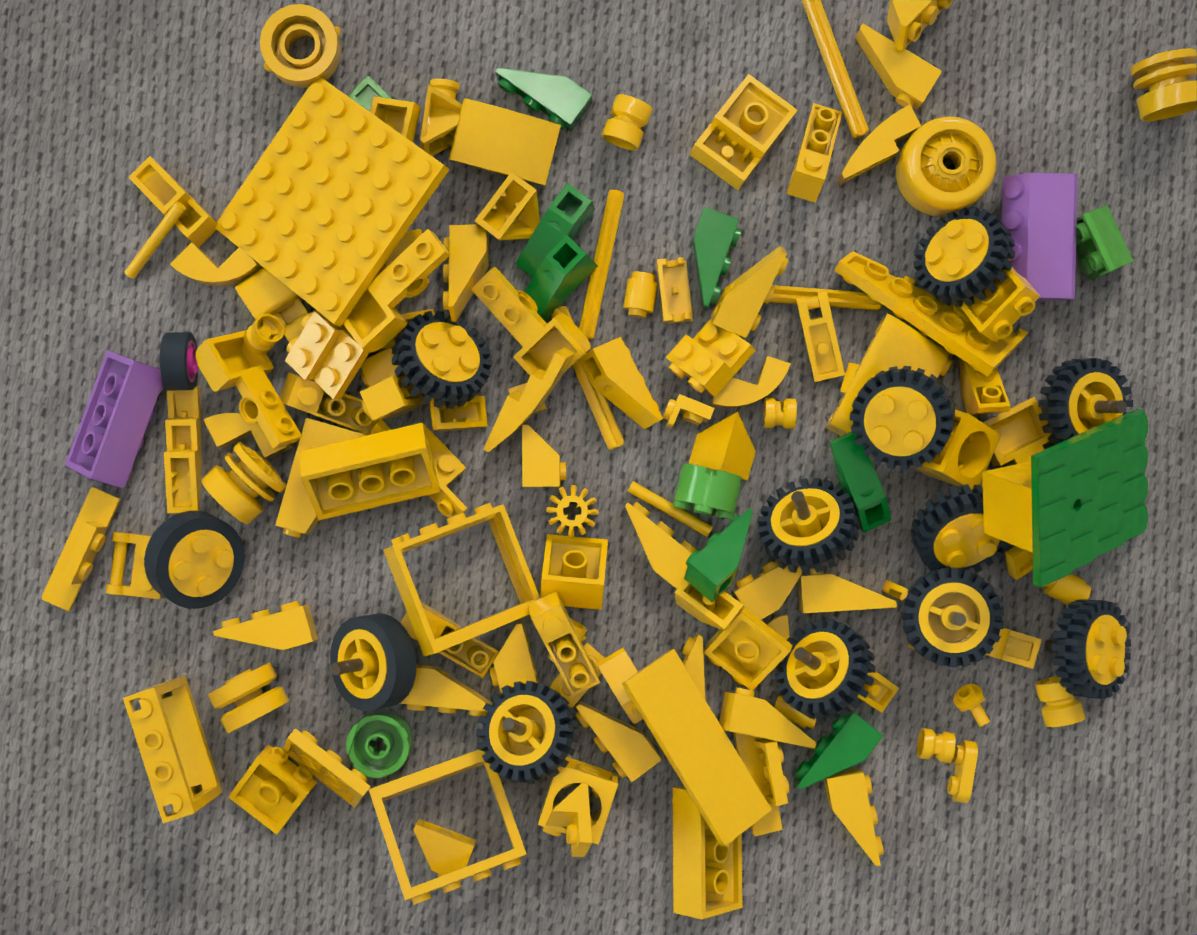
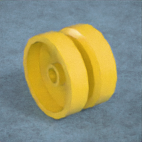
[207,662,290,734]

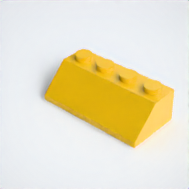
[300,422,440,520]
[672,785,743,920]

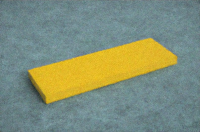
[622,649,772,846]

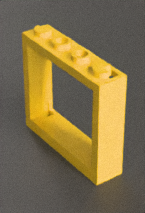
[383,503,540,656]
[123,675,223,823]
[368,750,527,905]

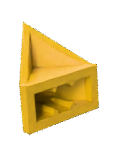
[420,84,462,156]
[474,171,540,241]
[430,394,488,432]
[688,411,756,481]

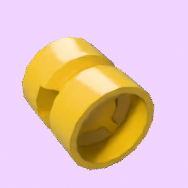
[601,94,653,151]
[1034,676,1086,727]

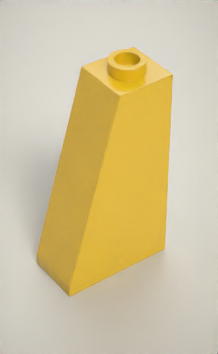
[275,418,367,538]

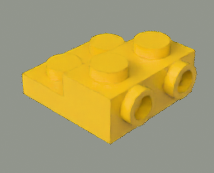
[961,267,1040,343]
[285,311,369,399]
[666,319,756,398]
[703,607,793,691]
[228,744,317,835]

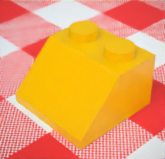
[540,534,608,610]

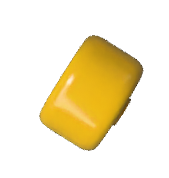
[896,116,997,217]

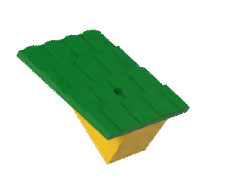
[982,408,1148,588]

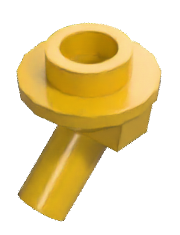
[953,684,991,727]

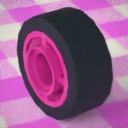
[160,332,198,391]

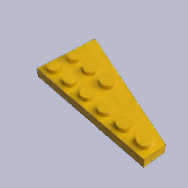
[834,251,1029,377]

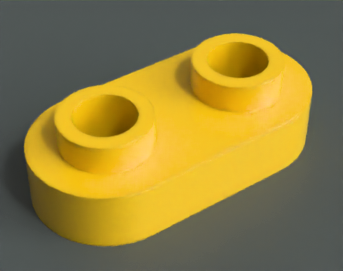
[947,740,978,804]

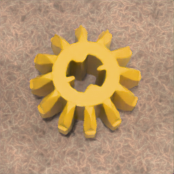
[546,485,599,537]

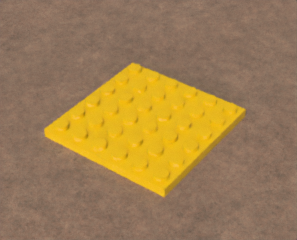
[215,77,450,327]

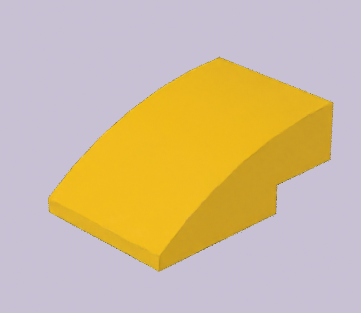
[689,74,798,191]
[449,98,561,186]

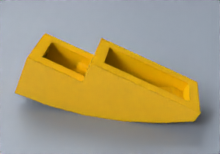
[837,104,921,185]
[129,156,218,247]

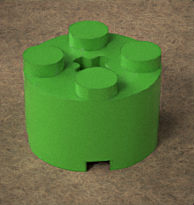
[672,464,742,520]
[346,710,413,778]

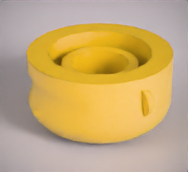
[260,4,341,88]

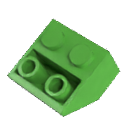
[1076,205,1133,281]

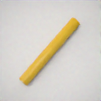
[124,201,186,279]
[627,481,713,537]

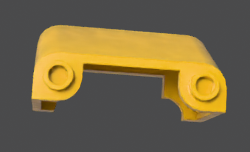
[825,313,952,436]

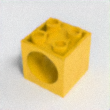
[911,410,1001,490]
[538,757,618,845]

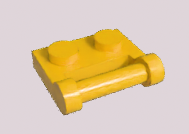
[105,532,163,599]

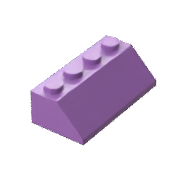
[1001,173,1078,303]
[65,351,164,488]

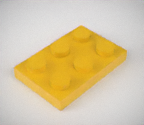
[283,728,371,808]

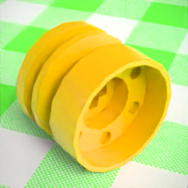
[1130,48,1197,122]
[201,442,286,525]

